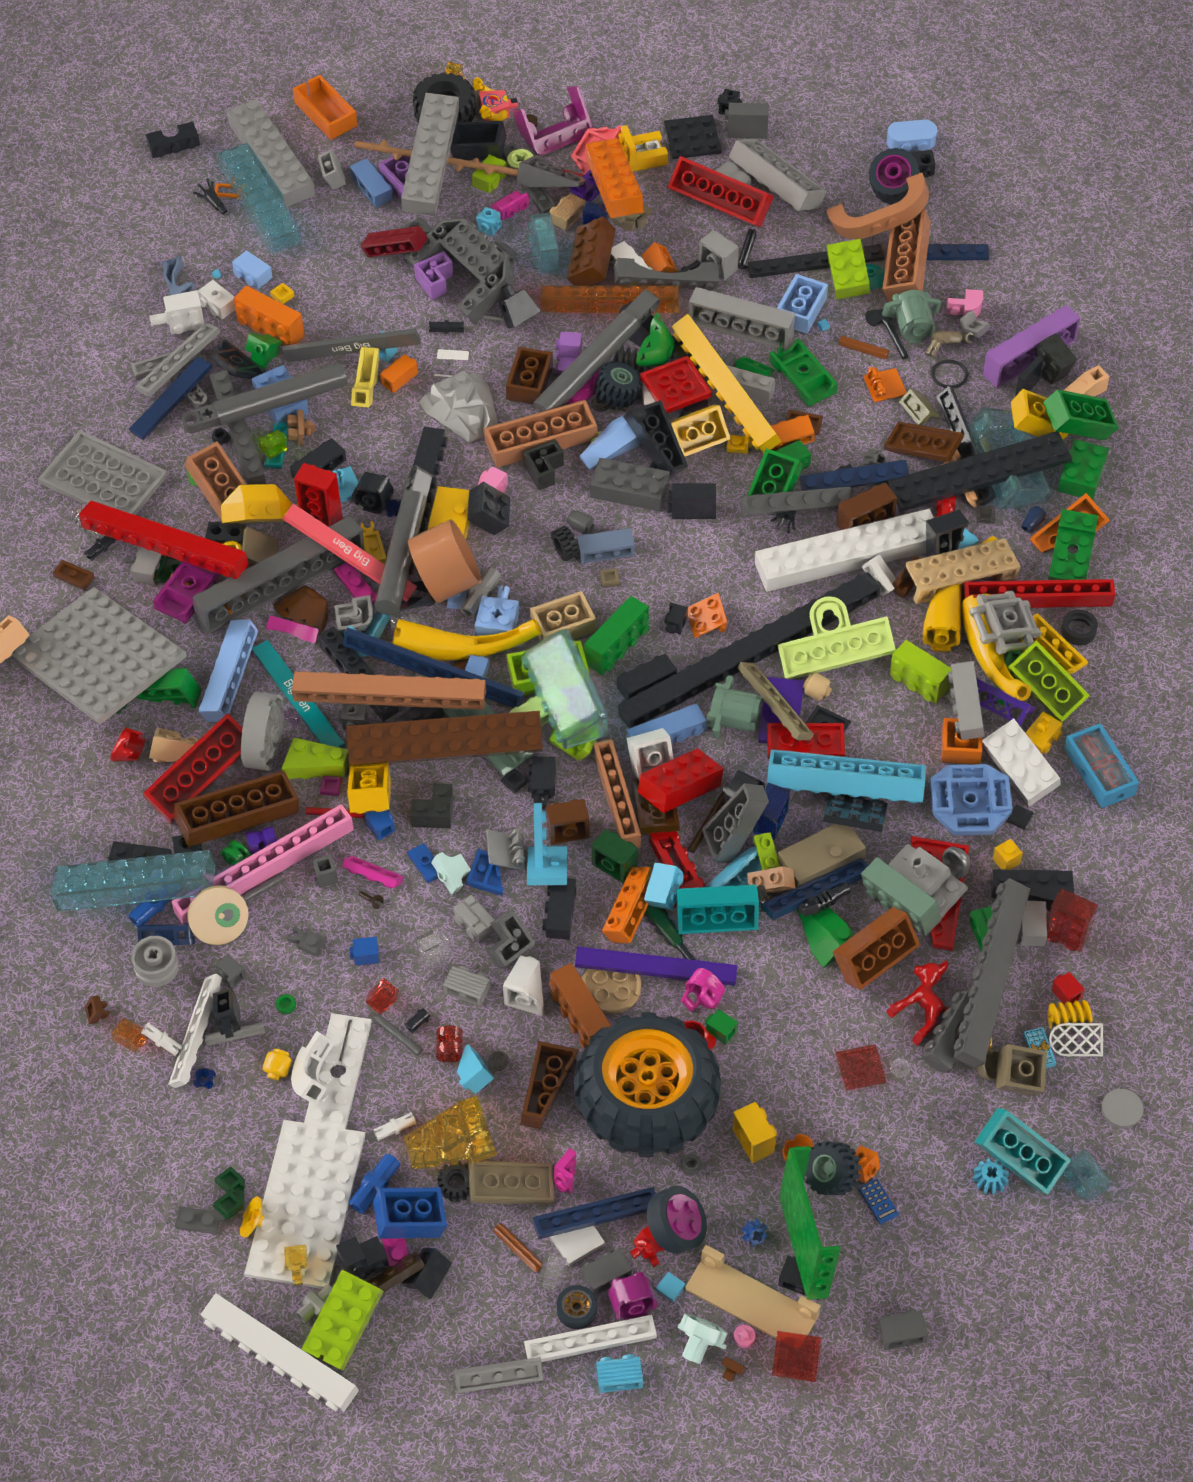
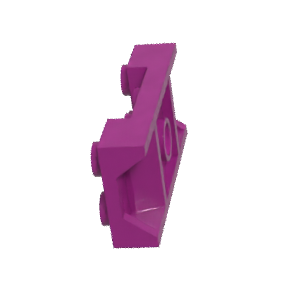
[153,561,222,624]

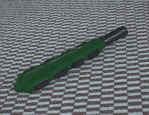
[644,904,695,960]

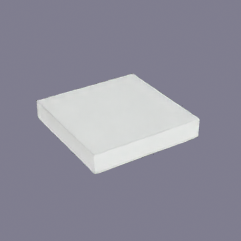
[550,1226,605,1266]

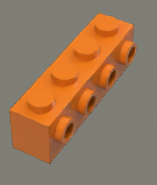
[602,867,653,943]

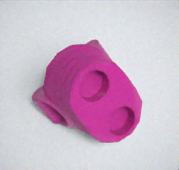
[680,968,725,1011]

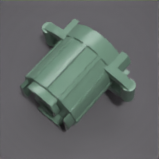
[882,290,941,343]
[706,676,762,738]

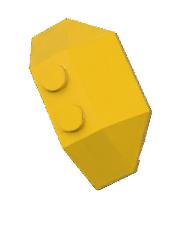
[221,484,292,523]
[1021,613,1088,674]

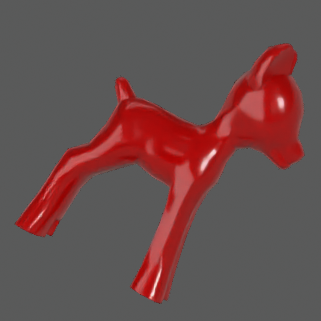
[886,960,949,1046]

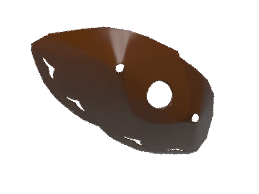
[274,585,329,636]

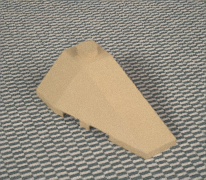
[149,728,198,763]

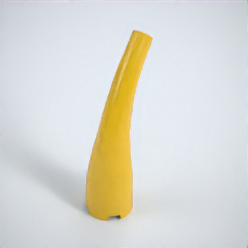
[922,536,998,652]
[961,594,1031,701]
[392,619,542,661]

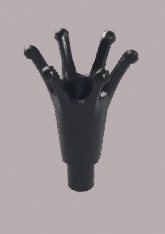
[193,178,228,215]
[770,511,797,534]

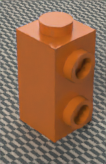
[380,354,418,393]

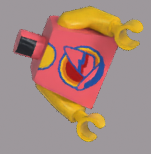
[472,77,518,121]

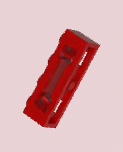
[649,831,705,889]

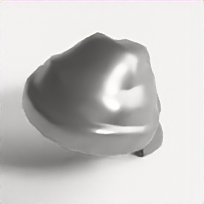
[942,847,970,879]

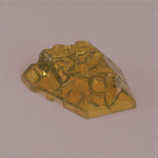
[403,1095,497,1169]

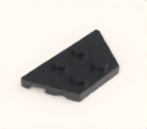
[211,339,267,379]

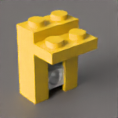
[619,125,668,172]

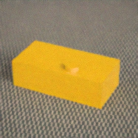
[427,486,470,539]

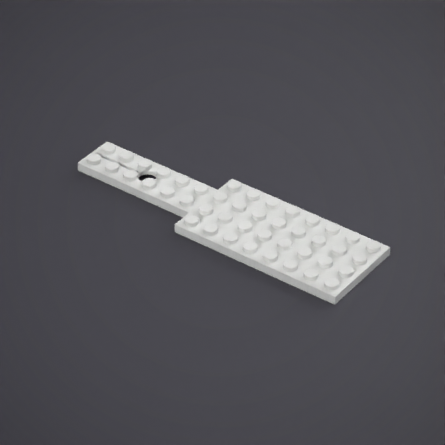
[244,1013,372,1289]

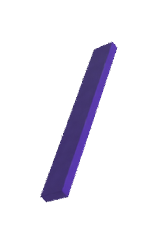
[575,946,737,986]

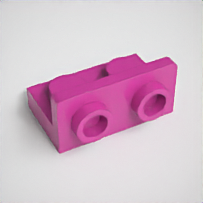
[490,190,529,221]
[554,1148,577,1194]

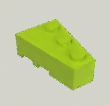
[282,738,349,780]

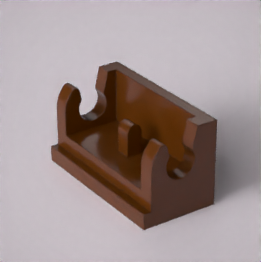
[892,556,920,599]

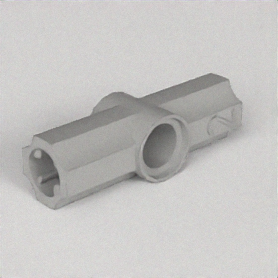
[460,568,501,618]

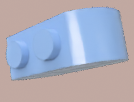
[887,119,937,152]

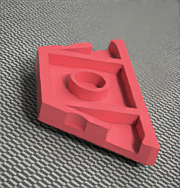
[571,126,621,174]

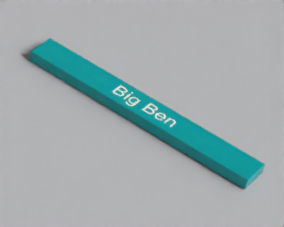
[252,640,345,748]

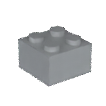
[699,230,739,281]

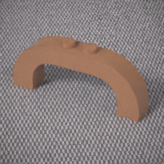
[826,173,929,239]

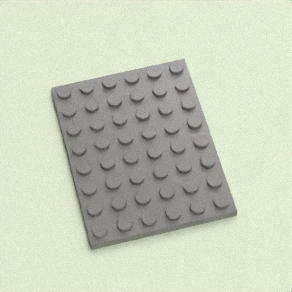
[10,587,187,725]

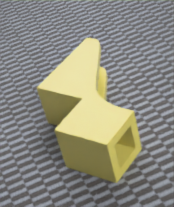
[351,346,379,408]

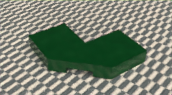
[213,1166,245,1220]

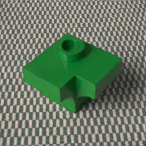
[245,333,282,368]

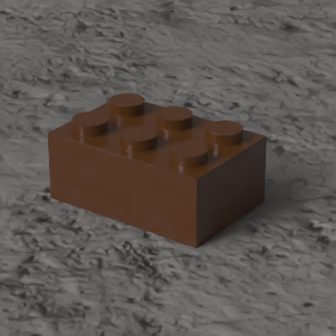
[506,347,553,404]
[837,482,897,530]

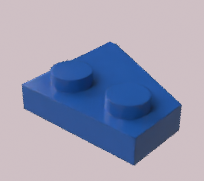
[466,849,503,896]

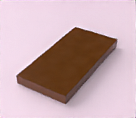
[884,422,964,462]

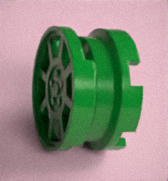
[220,840,251,865]

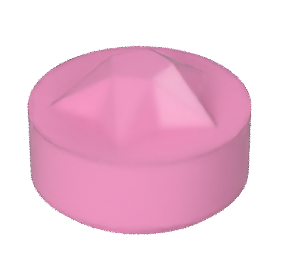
[733,1325,755,1348]

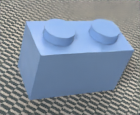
[232,250,273,289]

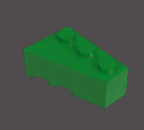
[136,668,202,708]

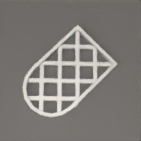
[1049,1022,1103,1057]

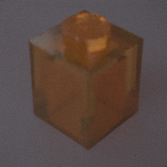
[112,1017,146,1053]

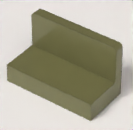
[899,389,941,426]

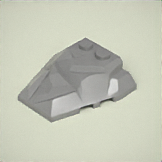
[419,370,498,444]

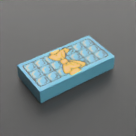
[1023,1027,1056,1068]

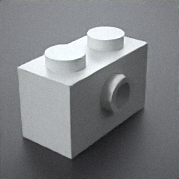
[198,280,235,319]

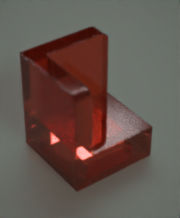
[366,978,399,1014]

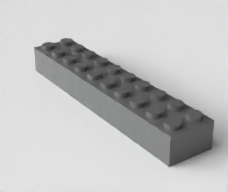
[192,516,364,634]

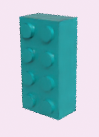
[677,885,759,934]
[974,1108,1071,1195]

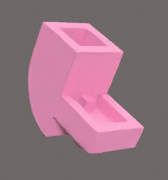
[946,289,983,317]

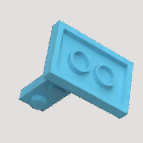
[527,803,567,885]

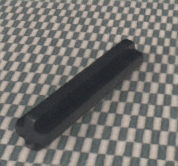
[738,229,757,270]

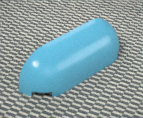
[706,846,762,887]

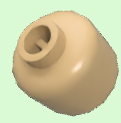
[803,673,832,701]

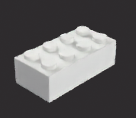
[982,719,1060,806]

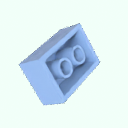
[777,274,828,334]

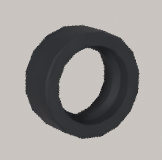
[1061,609,1098,646]

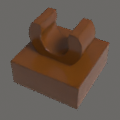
[85,996,110,1024]
[721,1356,747,1382]

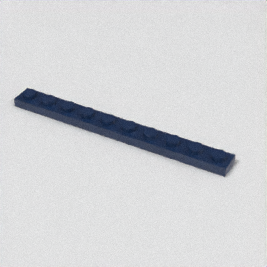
[343,627,524,708]

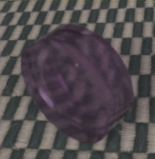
[284,708,301,728]

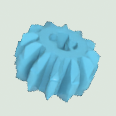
[973,1158,1009,1195]

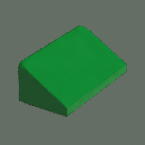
[735,356,774,377]

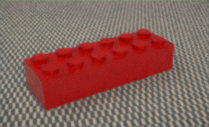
[667,156,774,227]
[143,713,243,824]

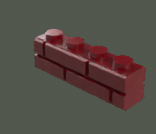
[361,226,427,257]

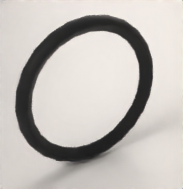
[931,359,968,388]

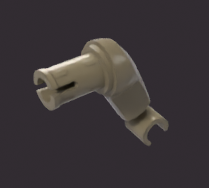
[925,330,974,358]

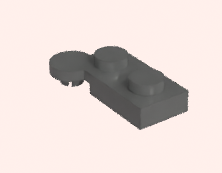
[175,1207,227,1234]

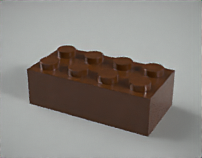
[566,216,616,290]

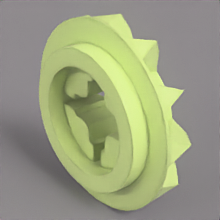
[507,149,533,169]

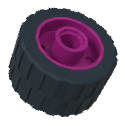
[868,148,921,205]

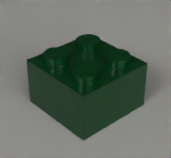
[591,829,638,884]

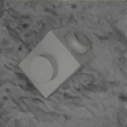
[960,311,990,338]

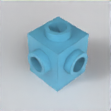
[476,207,502,237]

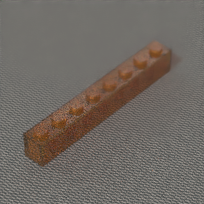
[540,286,681,313]

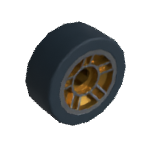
[556,1285,597,1329]

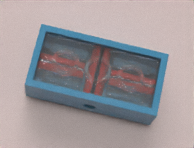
[1064,723,1139,808]

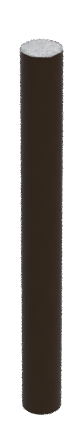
[687,792,725,854]

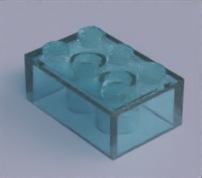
[527,213,559,275]

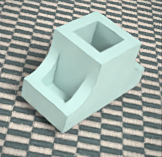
[431,852,471,895]

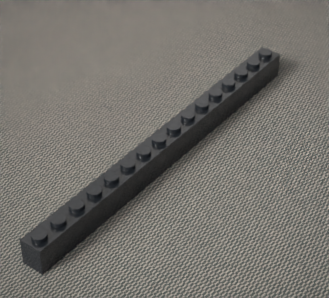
[618,572,881,729]

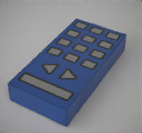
[859,1179,899,1225]

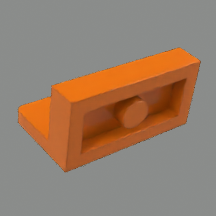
[642,242,678,273]

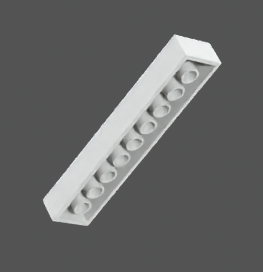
[755,509,933,592]

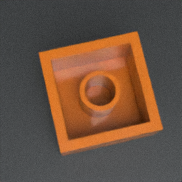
[941,718,982,765]

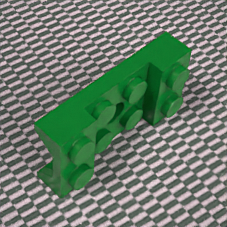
[769,338,838,407]
[1048,509,1098,580]

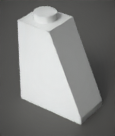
[503,955,544,1016]

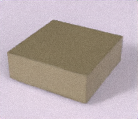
[599,568,620,588]

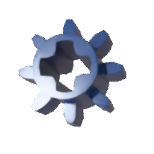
[741,1218,768,1247]

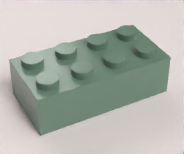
[861,857,942,936]

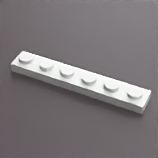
[168,974,222,1088]
[524,1315,657,1362]

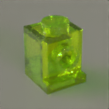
[258,429,288,460]

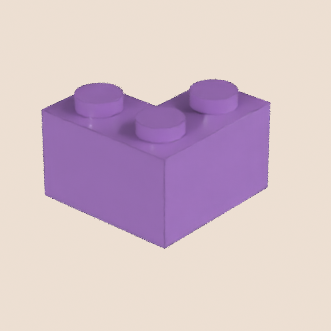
[414,251,453,300]
[555,332,582,377]

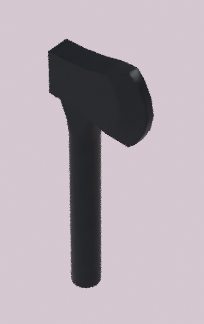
[865,309,908,359]

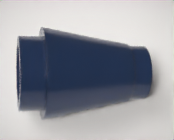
[1021,506,1046,533]

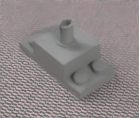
[888,844,968,918]

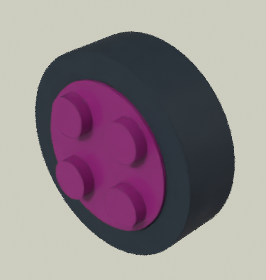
[647,1186,707,1254]

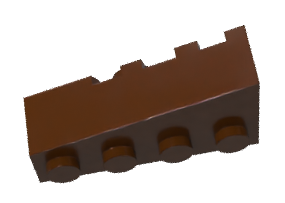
[520,1041,579,1129]

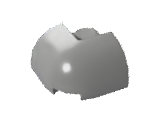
[334,595,373,635]

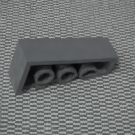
[702,783,769,863]

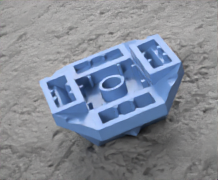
[930,764,1012,835]

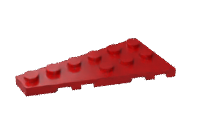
[910,836,969,951]

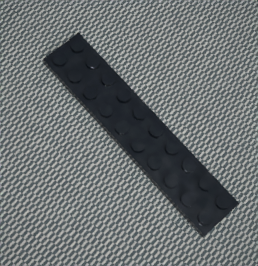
[888,431,1072,512]

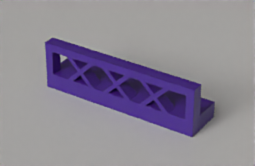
[976,678,1035,726]

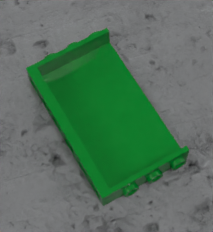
[779,1146,840,1300]

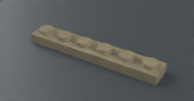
[738,662,814,740]

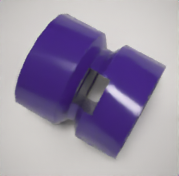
[246,826,276,855]

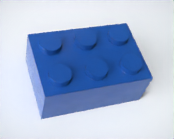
[373,1187,447,1239]

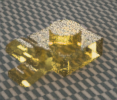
[284,1244,308,1286]

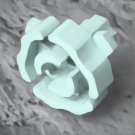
[677,1313,728,1364]

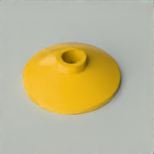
[240,1196,264,1238]

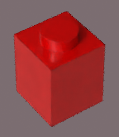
[1051,972,1085,1006]

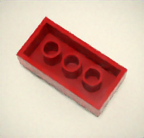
[294,463,343,527]
[638,748,724,813]

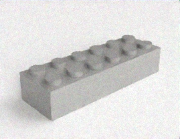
[729,139,827,211]
[689,287,795,350]

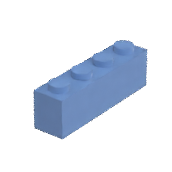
[627,703,706,744]

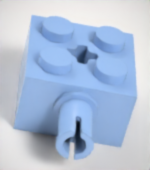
[475,585,519,636]

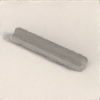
[204,1022,265,1046]

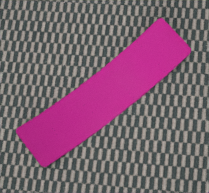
[266,616,319,644]

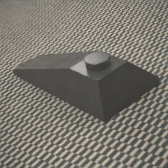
[516,156,586,188]

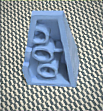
[580,415,641,470]

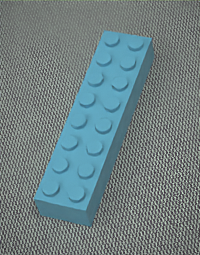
[767,749,926,803]

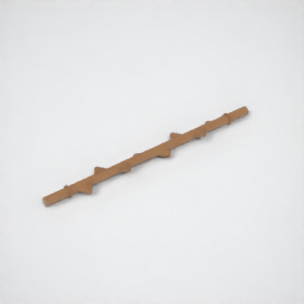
[354,140,518,176]

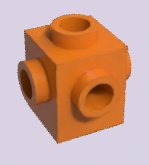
[855,1145,880,1184]

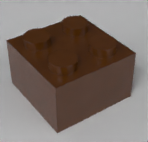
[546,799,590,845]

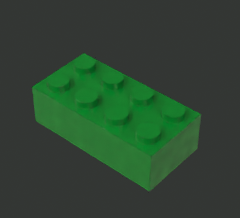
[1043,389,1119,440]
[584,596,649,676]

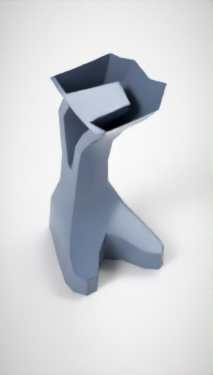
[161,256,195,295]

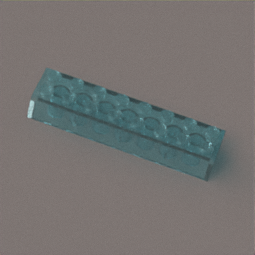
[217,143,302,254]
[50,850,216,912]

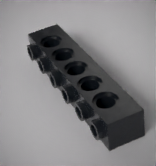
[318,626,399,722]

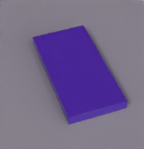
[758,677,804,744]

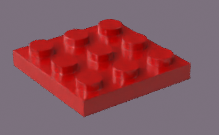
[640,356,712,414]

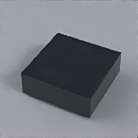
[501,768,528,794]
[1007,804,1034,830]

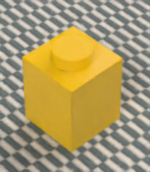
[993,839,1023,870]

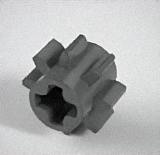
[863,449,885,466]

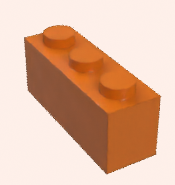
[762,415,815,455]

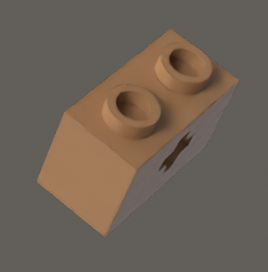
[747,866,796,895]

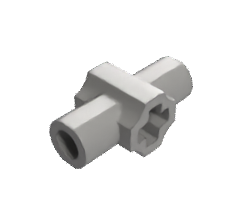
[296,1284,333,1324]

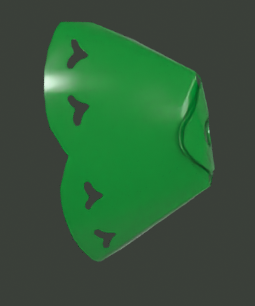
[636,312,675,367]

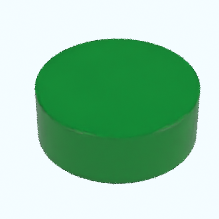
[275,994,296,1015]

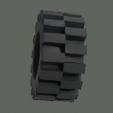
[551,525,580,561]
[437,1161,470,1202]

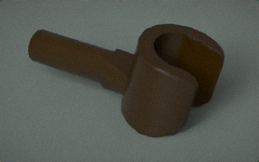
[358,891,384,909]

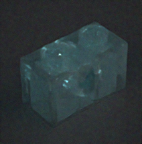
[1063,1149,1111,1202]

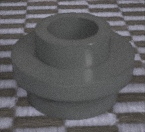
[681,1154,702,1175]

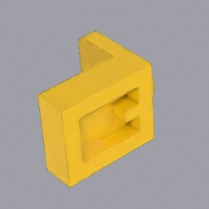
[727,435,753,454]

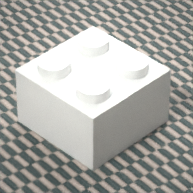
[627,728,674,780]

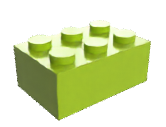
[827,239,870,299]
[890,640,952,704]

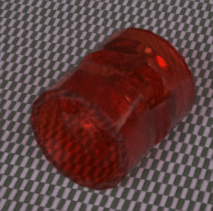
[436,1025,463,1063]

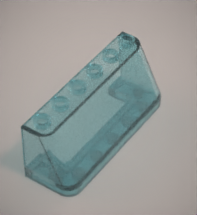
[969,407,1052,509]
[521,628,607,749]

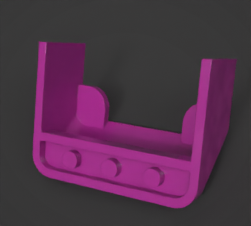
[512,86,593,155]

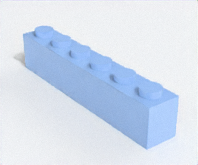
[199,619,258,722]

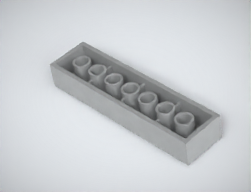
[401,93,459,216]
[227,99,315,208]

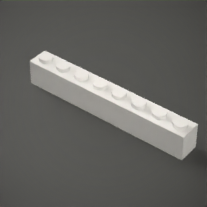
[200,1293,359,1412]

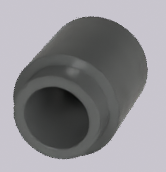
[567,510,595,534]

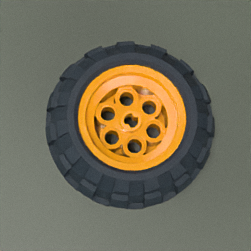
[574,1012,721,1157]

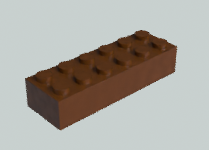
[174,770,299,847]

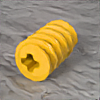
[1047,1000,1092,1029]

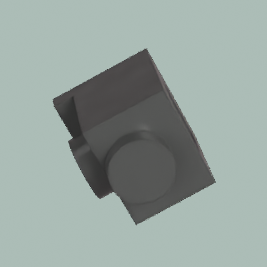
[214,954,246,988]

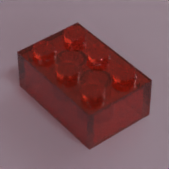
[1047,888,1098,952]

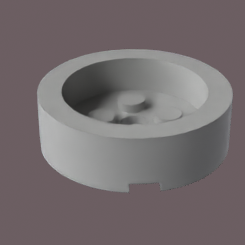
[241,691,284,771]

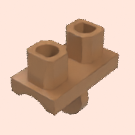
[287,410,316,445]

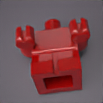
[629,1226,665,1267]

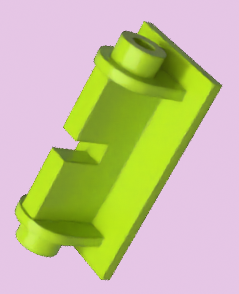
[753,832,780,870]

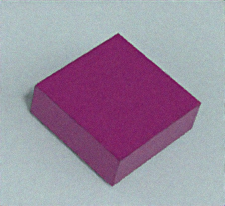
[320,776,342,796]

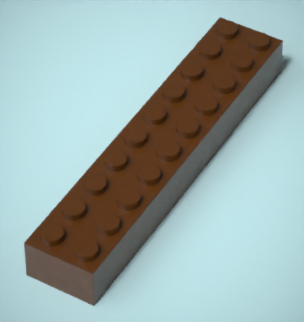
[346,711,543,766]

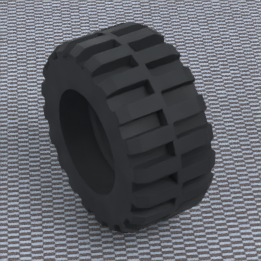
[413,72,476,123]

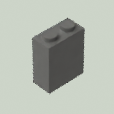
[725,103,769,139]

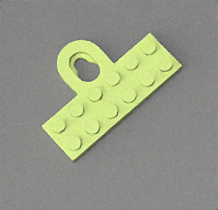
[778,597,896,679]

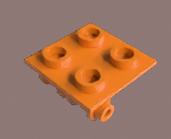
[863,367,907,402]
[688,593,728,638]

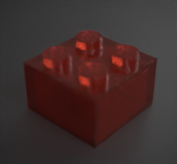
[772,1330,823,1382]

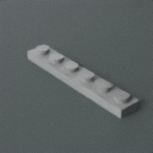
[136,322,220,397]

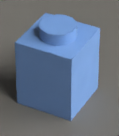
[465,655,489,678]

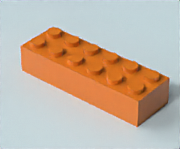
[586,138,643,218]

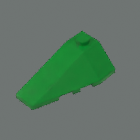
[797,908,855,968]

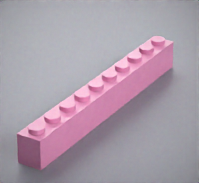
[171,804,354,924]

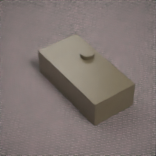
[778,824,866,888]

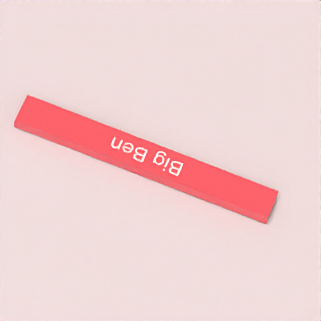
[283,504,417,602]

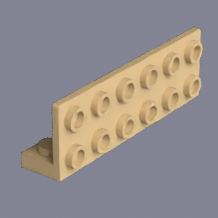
[906,538,1021,604]
[685,1245,821,1351]

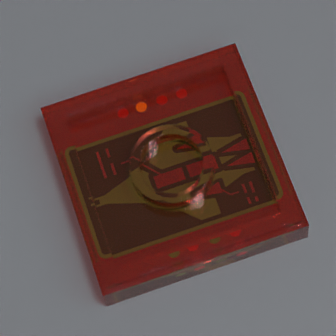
[835,1044,886,1091]

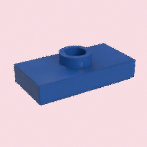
[407,843,438,884]

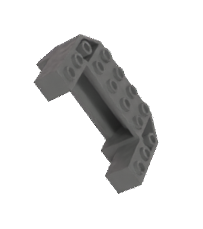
[404,218,514,324]

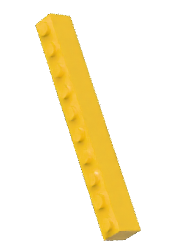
[671,314,782,453]

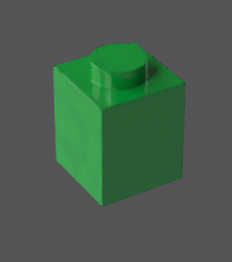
[705,1009,738,1045]

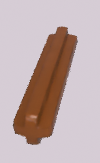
[839,336,889,359]
[493,1223,543,1273]

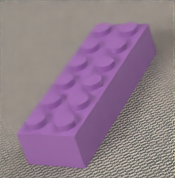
[983,305,1080,388]

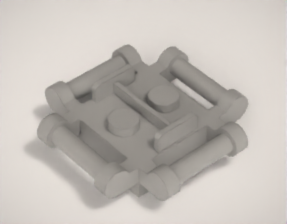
[969,591,1042,654]

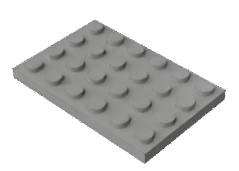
[38,430,168,515]

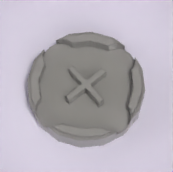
[1101,1089,1144,1129]

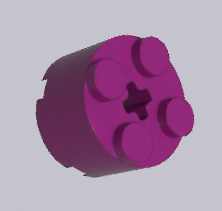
[608,1272,657,1320]

